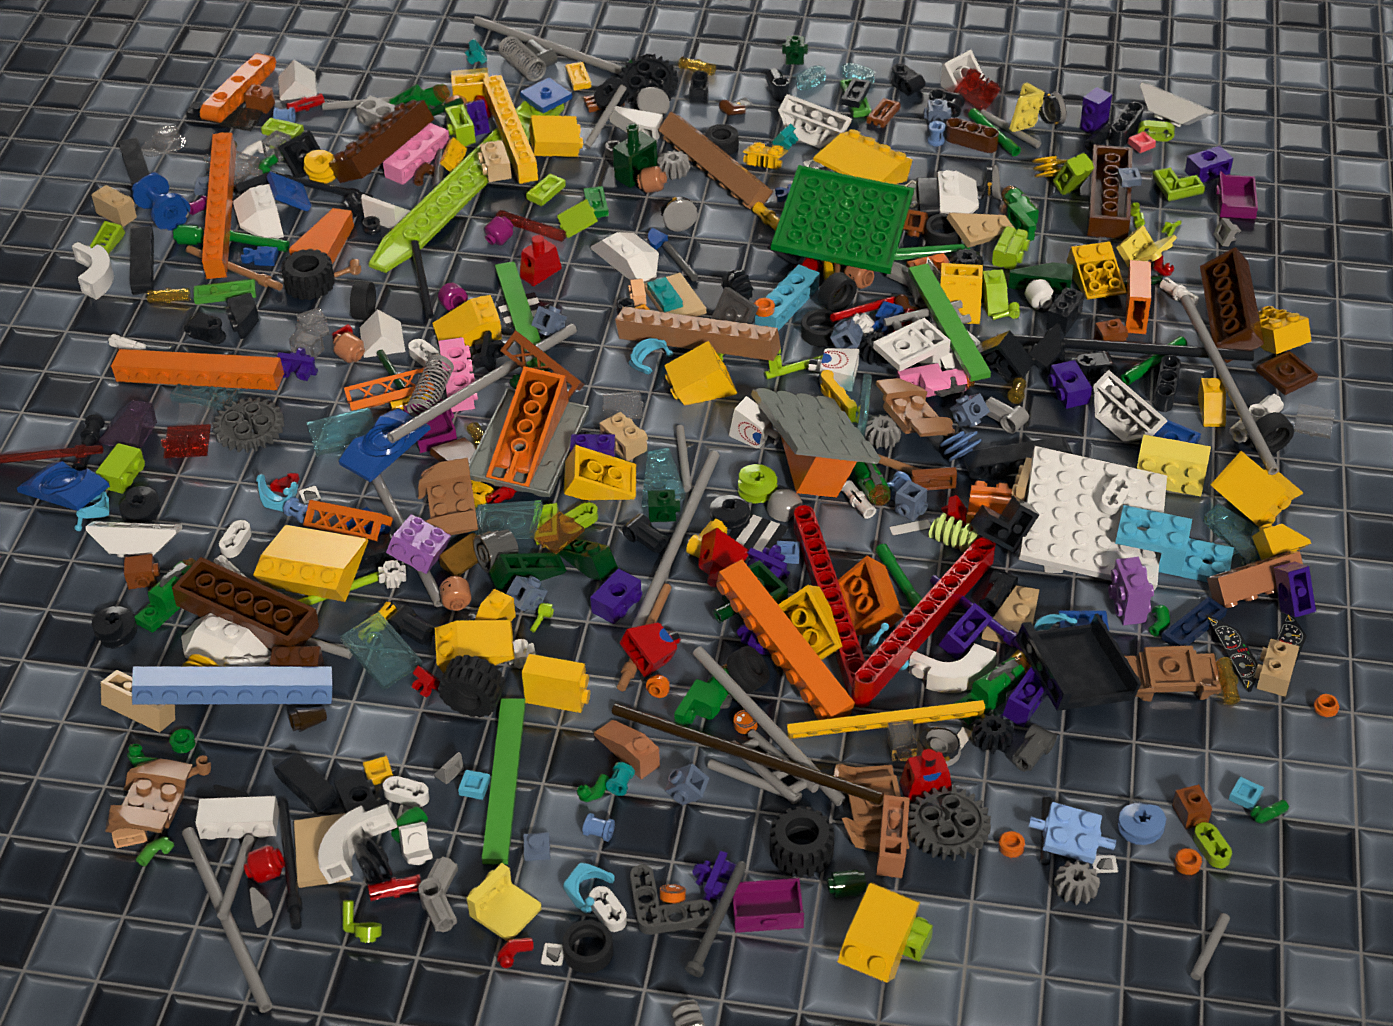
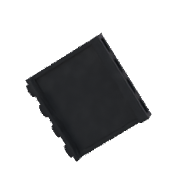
[1015,613,1141,711]

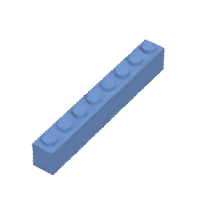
[132,667,332,705]

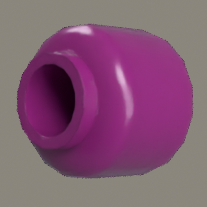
[484,216,514,246]
[438,282,468,311]

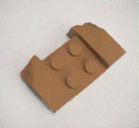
[876,378,955,439]
[418,458,478,535]
[1125,646,1222,702]
[105,759,193,833]
[834,764,909,852]

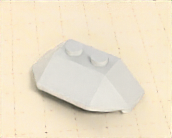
[1140,82,1213,127]
[778,94,852,149]
[936,171,979,214]
[233,184,284,239]
[591,232,659,284]
[1093,370,1167,443]
[86,521,182,557]
[181,613,272,667]

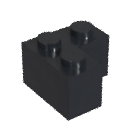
[977,330,1035,383]
[970,495,1039,553]

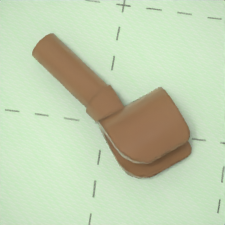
[334,259,361,278]
[187,755,211,779]

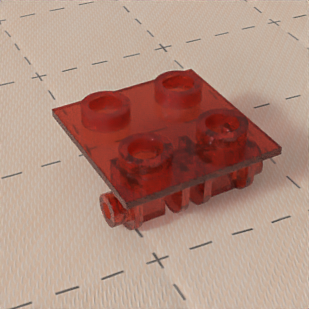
[953,68,1001,110]
[162,424,211,459]

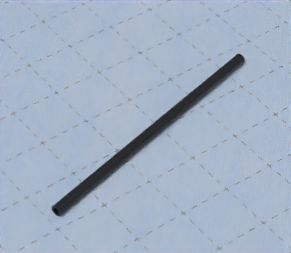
[997,333,1254,361]

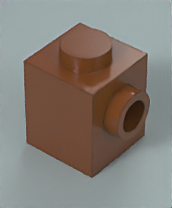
[244,84,275,114]
[903,210,928,237]
[1093,318,1128,342]
[124,554,160,589]
[1172,784,1212,829]

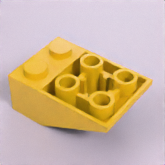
[451,68,488,103]
[1067,241,1127,300]
[940,263,983,324]
[1258,306,1312,354]

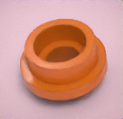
[646,675,670,698]
[1314,694,1339,717]

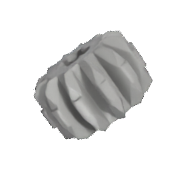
[657,150,690,180]
[864,414,901,449]
[1054,859,1100,906]
[671,999,705,1026]

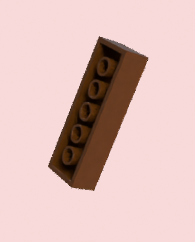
[328,100,434,183]
[1087,145,1133,239]
[1200,247,1264,363]
[172,557,319,650]

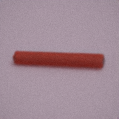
[496,210,566,242]

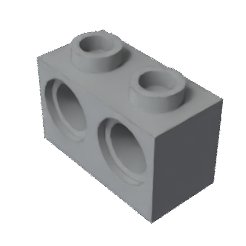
[356,96,395,127]

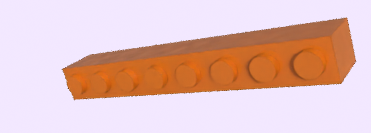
[111,349,284,390]
[716,559,855,720]

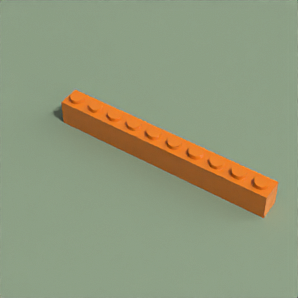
[202,132,236,279]

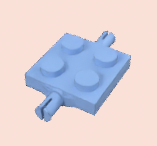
[1028,802,1116,864]

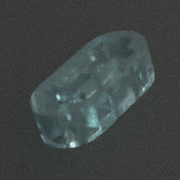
[842,63,875,84]
[797,65,826,90]

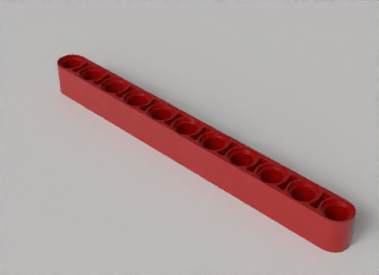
[794,505,872,708]
[854,537,995,701]

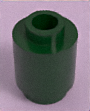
[827,869,866,898]

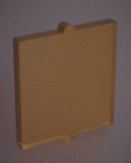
[531,512,585,554]

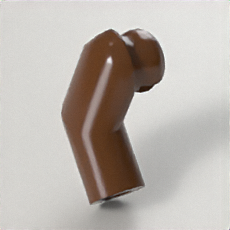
[719,99,746,116]
[414,162,435,186]
[895,294,920,314]

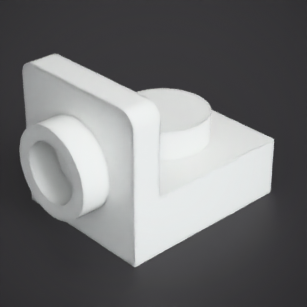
[399,822,433,865]

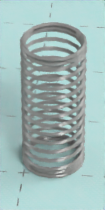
[499,36,546,81]
[407,355,454,417]

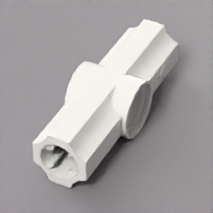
[1230,394,1284,443]

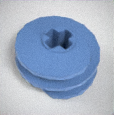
[940,431,982,462]
[1118,803,1166,845]

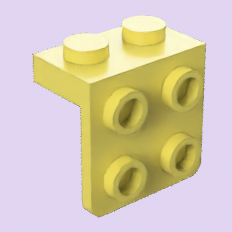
[1009,83,1045,132]
[1116,225,1177,267]
[467,863,541,941]

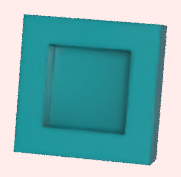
[465,39,488,65]
[772,123,799,150]

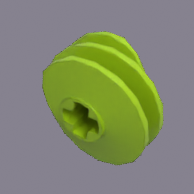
[738,464,777,504]

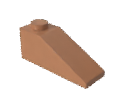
[594,720,660,779]
[876,795,910,878]

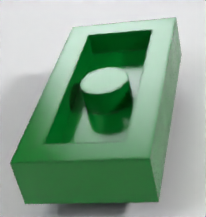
[583,186,609,218]

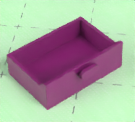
[1216,172,1258,219]
[403,394,457,453]
[732,878,804,933]

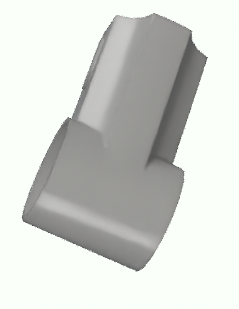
[986,397,1029,434]

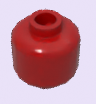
[244,845,285,883]

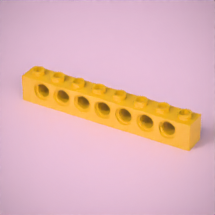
[483,75,538,184]

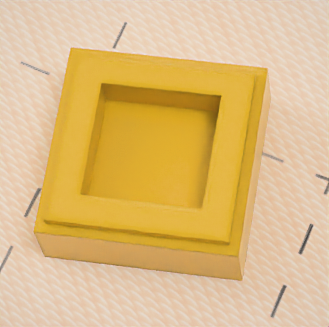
[363,756,393,785]

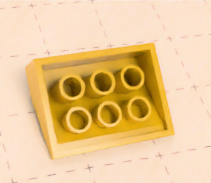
[813,129,912,184]
[253,525,368,602]

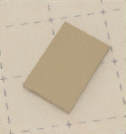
[644,273,706,317]
[294,813,351,888]

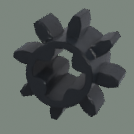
[343,192,364,218]

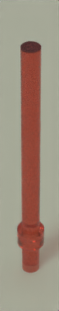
[0,444,104,463]

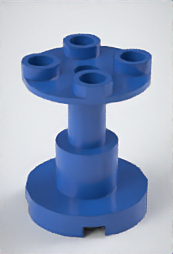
[132,172,190,231]

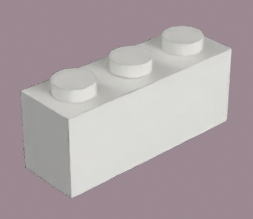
[196,796,279,839]

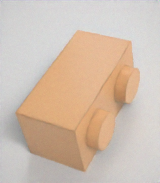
[628,279,646,306]
[112,828,148,848]

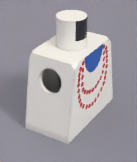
[809,348,859,391]
[729,396,781,448]

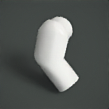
[240,141,268,161]

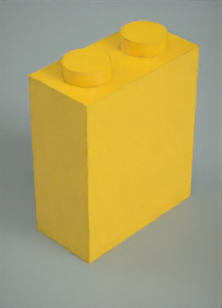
[529,115,583,157]
[522,654,590,713]

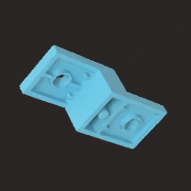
[1115,505,1234,582]

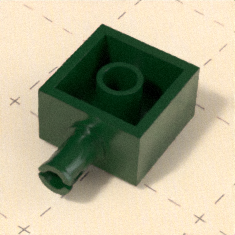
[613,123,657,188]
[713,560,788,623]

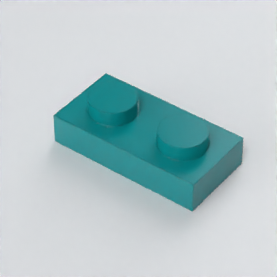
[647,277,683,312]

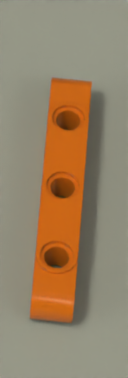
[200,53,276,123]

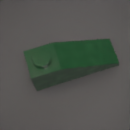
[1008,262,1074,295]
[489,553,567,590]

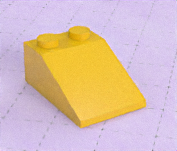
[432,295,502,346]
[564,445,636,500]
[778,585,842,660]
[435,620,515,674]
[837,883,920,983]

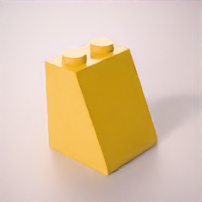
[664,341,737,405]
[1210,451,1295,527]

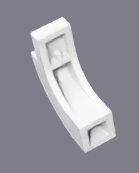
[72,242,114,300]
[909,643,996,693]
[318,804,397,884]

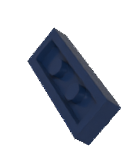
[1162,596,1227,646]

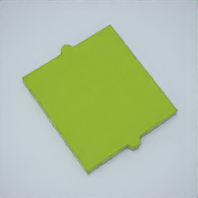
[557,199,598,238]

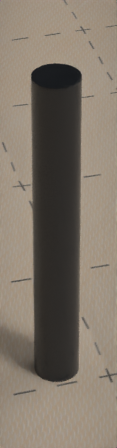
[1040,796,1052,865]

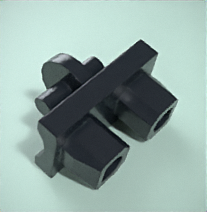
[472,331,505,372]

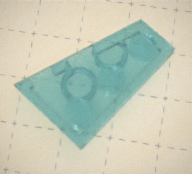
[642,448,685,507]
[1203,504,1260,565]

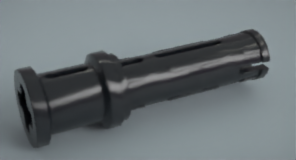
[72,415,105,471]

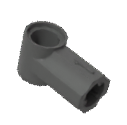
[524,39,558,70]
[1012,724,1057,772]

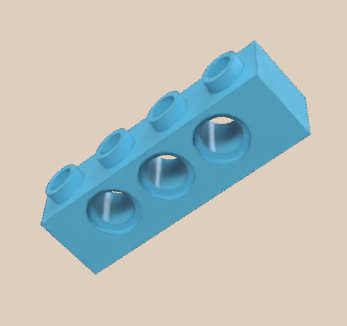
[755,264,819,331]

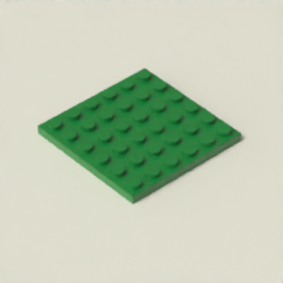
[771,165,914,274]

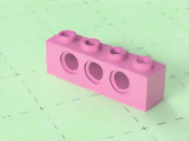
[383,123,449,185]
[439,338,478,412]

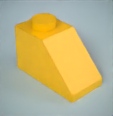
[1198,378,1226,427]
[1252,523,1312,560]
[475,589,516,621]

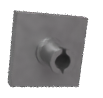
[711,287,759,324]

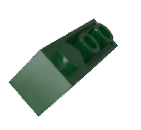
[553,537,618,581]

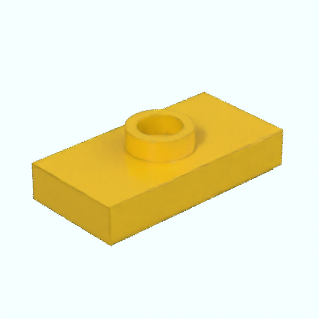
[565,62,592,91]
[440,137,467,172]

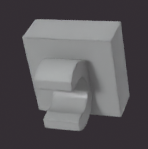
[1213,218,1241,247]

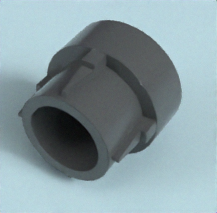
[473,529,519,573]

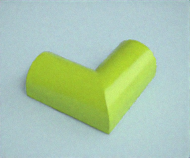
[1152,167,1205,201]

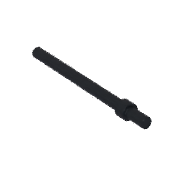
[271,170,373,198]
[278,800,303,930]

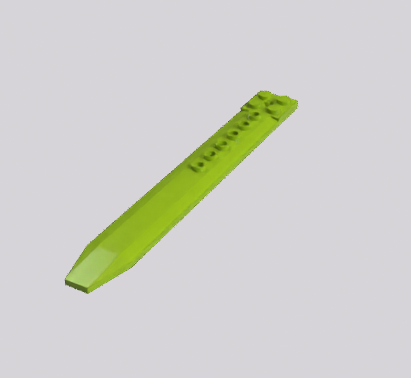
[369,101,564,273]

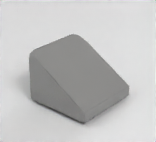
[434,752,464,784]
[249,887,273,928]

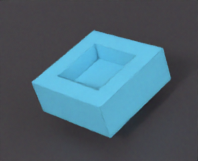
[458,770,491,800]
[1229,777,1264,810]

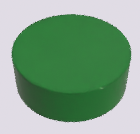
[169,729,196,753]

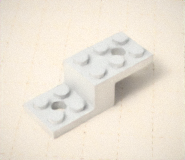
[873,318,981,372]

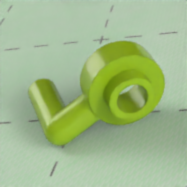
[343,900,382,942]

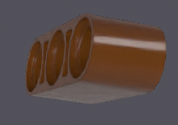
[945,118,999,153]

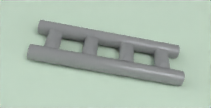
[883,300,971,331]
[731,729,819,804]

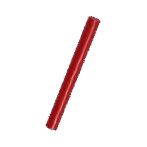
[830,296,896,322]

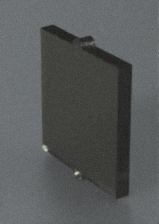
[220,107,263,131]

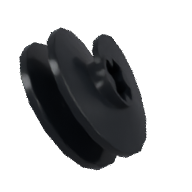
[594,77,627,111]
[120,486,161,523]
[710,495,750,531]
[91,606,137,649]
[354,837,393,882]

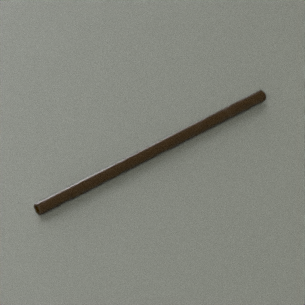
[612,703,884,805]

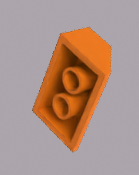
[838,556,904,635]

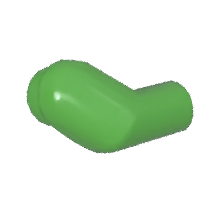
[136,836,174,866]

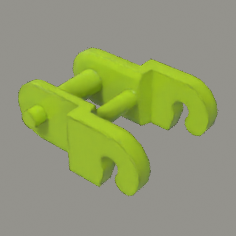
[1131,202,1145,229]

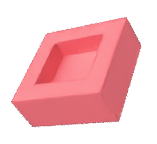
[1128,132,1156,153]

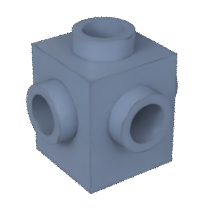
[924,99,951,130]
[531,306,567,337]
[830,318,863,349]
[950,393,990,427]
[894,480,928,521]
[506,576,548,611]
[665,763,709,806]

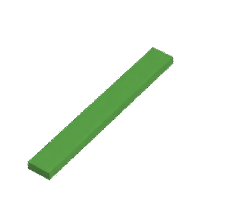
[495,261,550,371]
[908,263,991,382]
[482,698,526,864]

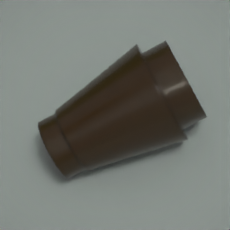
[289,707,327,732]

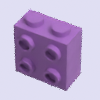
[386,514,451,574]
[1108,556,1154,625]

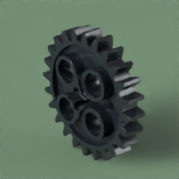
[619,54,678,104]

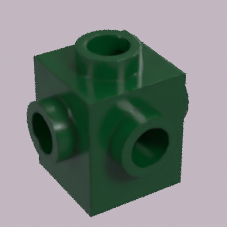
[782,35,808,65]
[648,490,680,522]

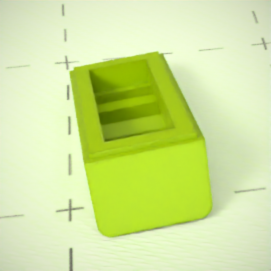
[89,221,125,254]

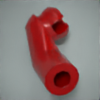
[1153,255,1174,277]
[497,938,533,968]

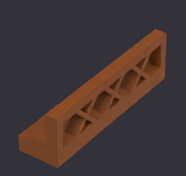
[500,331,585,400]

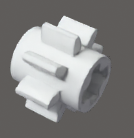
[852,313,875,337]
[378,560,406,588]
[508,639,536,669]

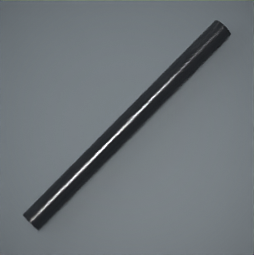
[411,240,434,319]

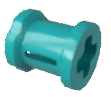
[606,762,635,796]

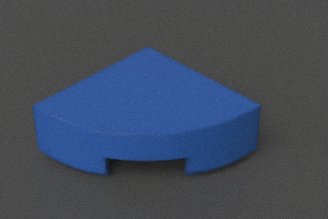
[648,228,668,250]

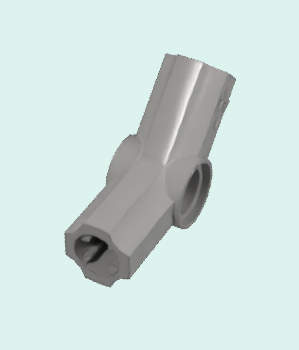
[887,261,927,308]
[418,857,458,933]

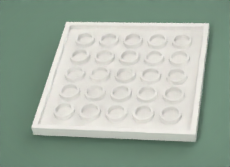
[1018,446,1167,590]

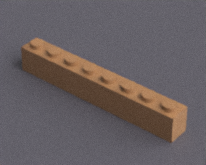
[659,112,773,210]
[615,307,781,361]

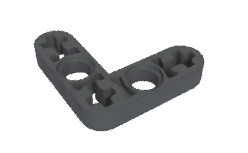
[630,864,713,935]

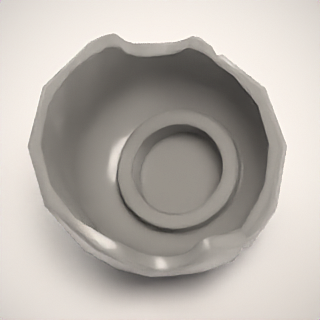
[766,489,803,522]

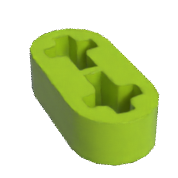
[1138,120,1175,142]
[560,502,598,535]
[1193,822,1232,868]

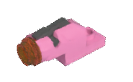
[897,363,975,397]

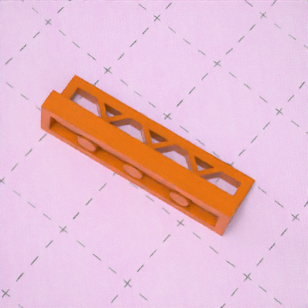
[344,368,435,413]
[303,500,393,541]

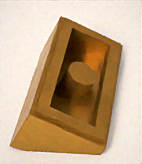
[439,532,478,576]

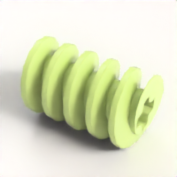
[928,513,980,552]

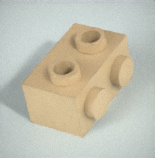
[477,140,512,182]
[91,185,137,227]
[600,412,648,461]
[1254,639,1299,697]

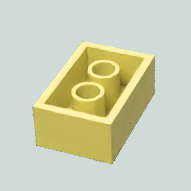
[1137,435,1211,497]

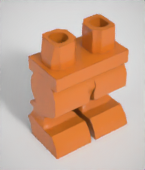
[966,481,1012,531]

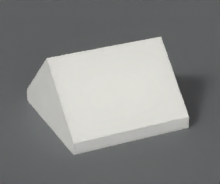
[941,50,987,96]
[278,60,317,101]
[361,194,410,229]
[360,309,405,358]

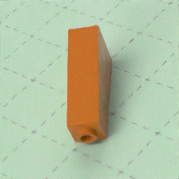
[289,208,354,265]
[1125,260,1151,334]

